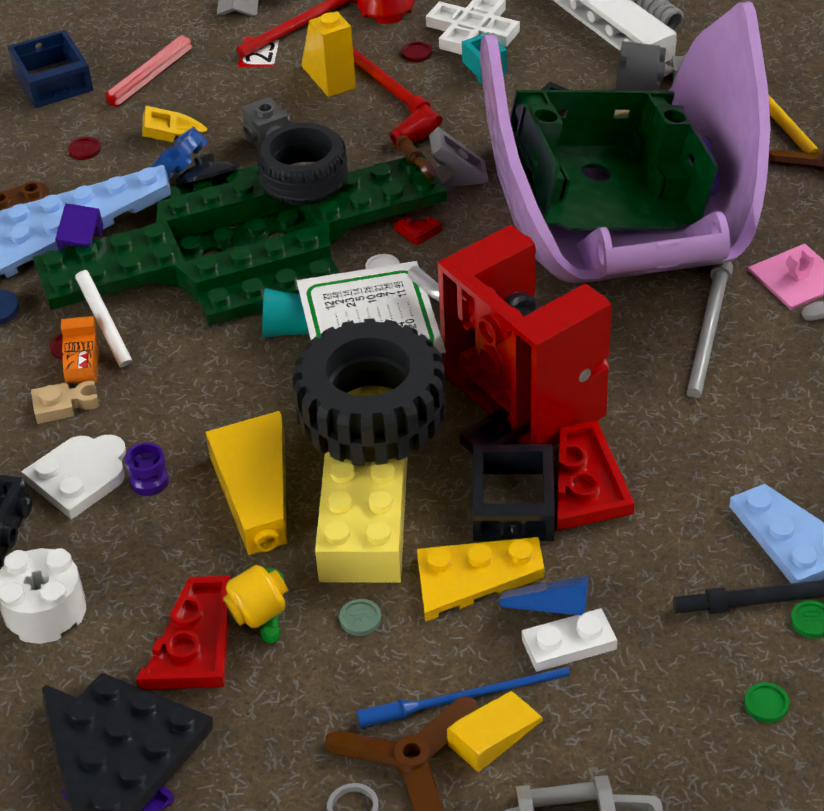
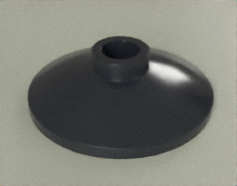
[176,153,240,184]

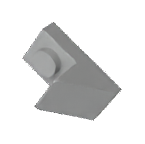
[429,127,489,187]

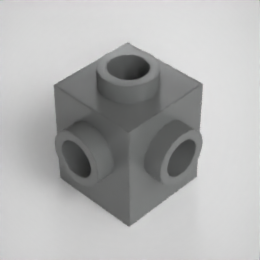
[241,97,291,148]

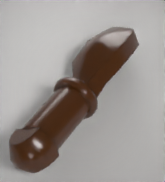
[396,135,436,180]

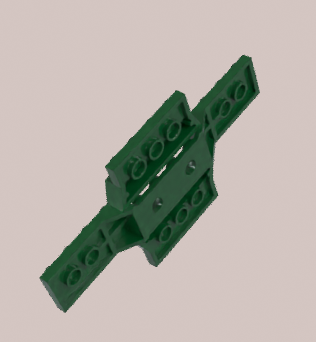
[33,153,447,326]

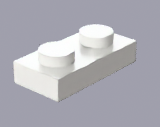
[522,608,617,672]

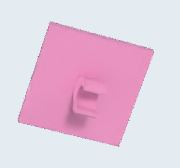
[748,244,824,310]

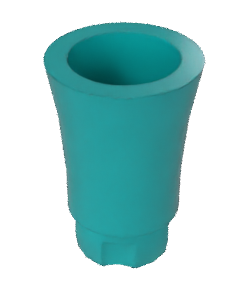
[262,288,309,338]

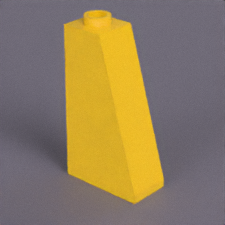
[205,411,287,555]

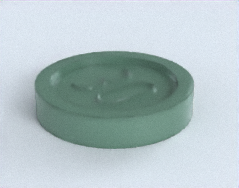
[339,599,381,636]

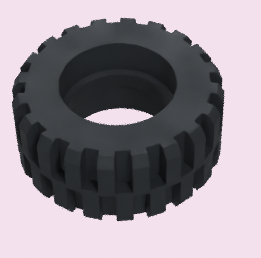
[292,318,446,466]

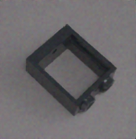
[473,444,555,541]

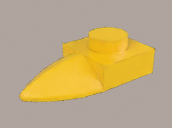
[142,106,207,142]

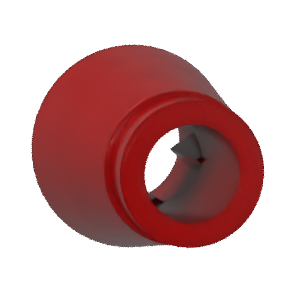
[389,108,439,149]

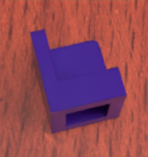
[55,203,104,250]

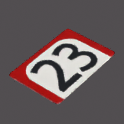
[238,37,279,67]

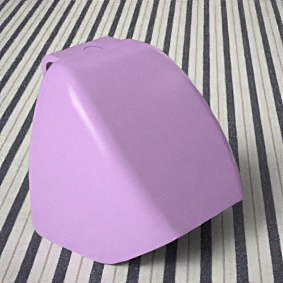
[480,1,771,283]

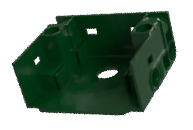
[509,90,719,231]

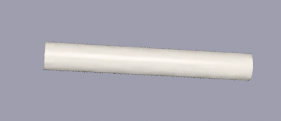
[75,270,133,368]

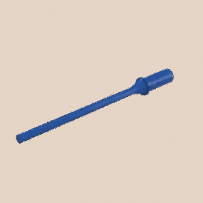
[356,667,570,728]

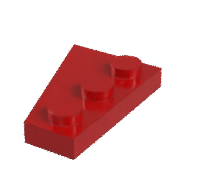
[557,420,635,531]
[136,575,231,690]

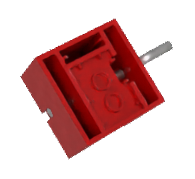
[408,225,612,446]

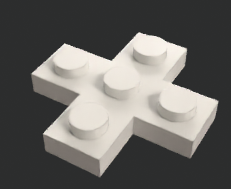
[426,0,520,55]

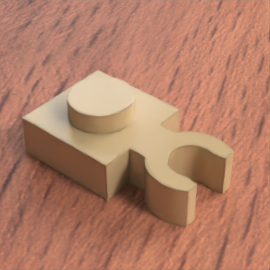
[31,381,99,424]

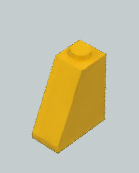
[302,11,356,97]

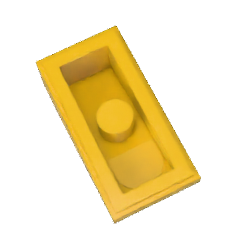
[447,691,543,773]

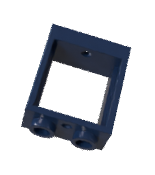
[7,29,94,108]

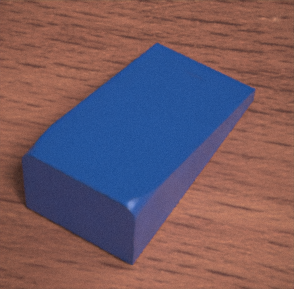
[499,576,589,615]

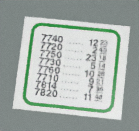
[296,261,446,353]

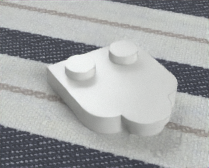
[21,435,126,520]

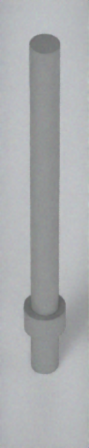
[686,261,734,398]

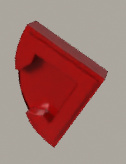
[394,217,442,246]

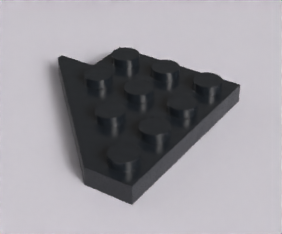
[42,673,213,811]

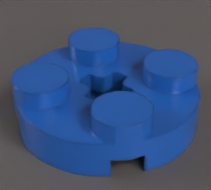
[150,127,208,180]

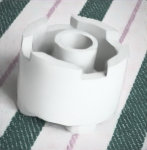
[0,548,86,644]

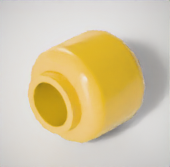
[222,565,289,628]

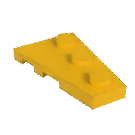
[417,537,544,622]

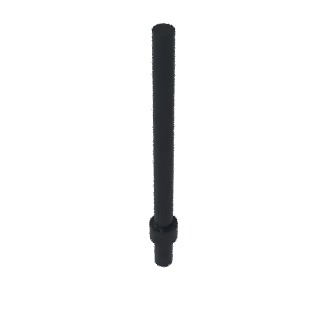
[673,580,824,614]

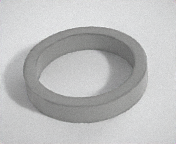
[327,783,379,811]

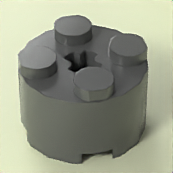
[614,41,666,91]

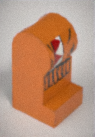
[61,316,99,385]

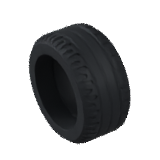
[256,123,348,205]

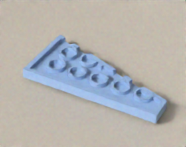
[0,165,171,278]

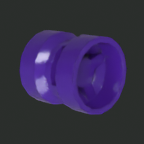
[125,442,169,496]

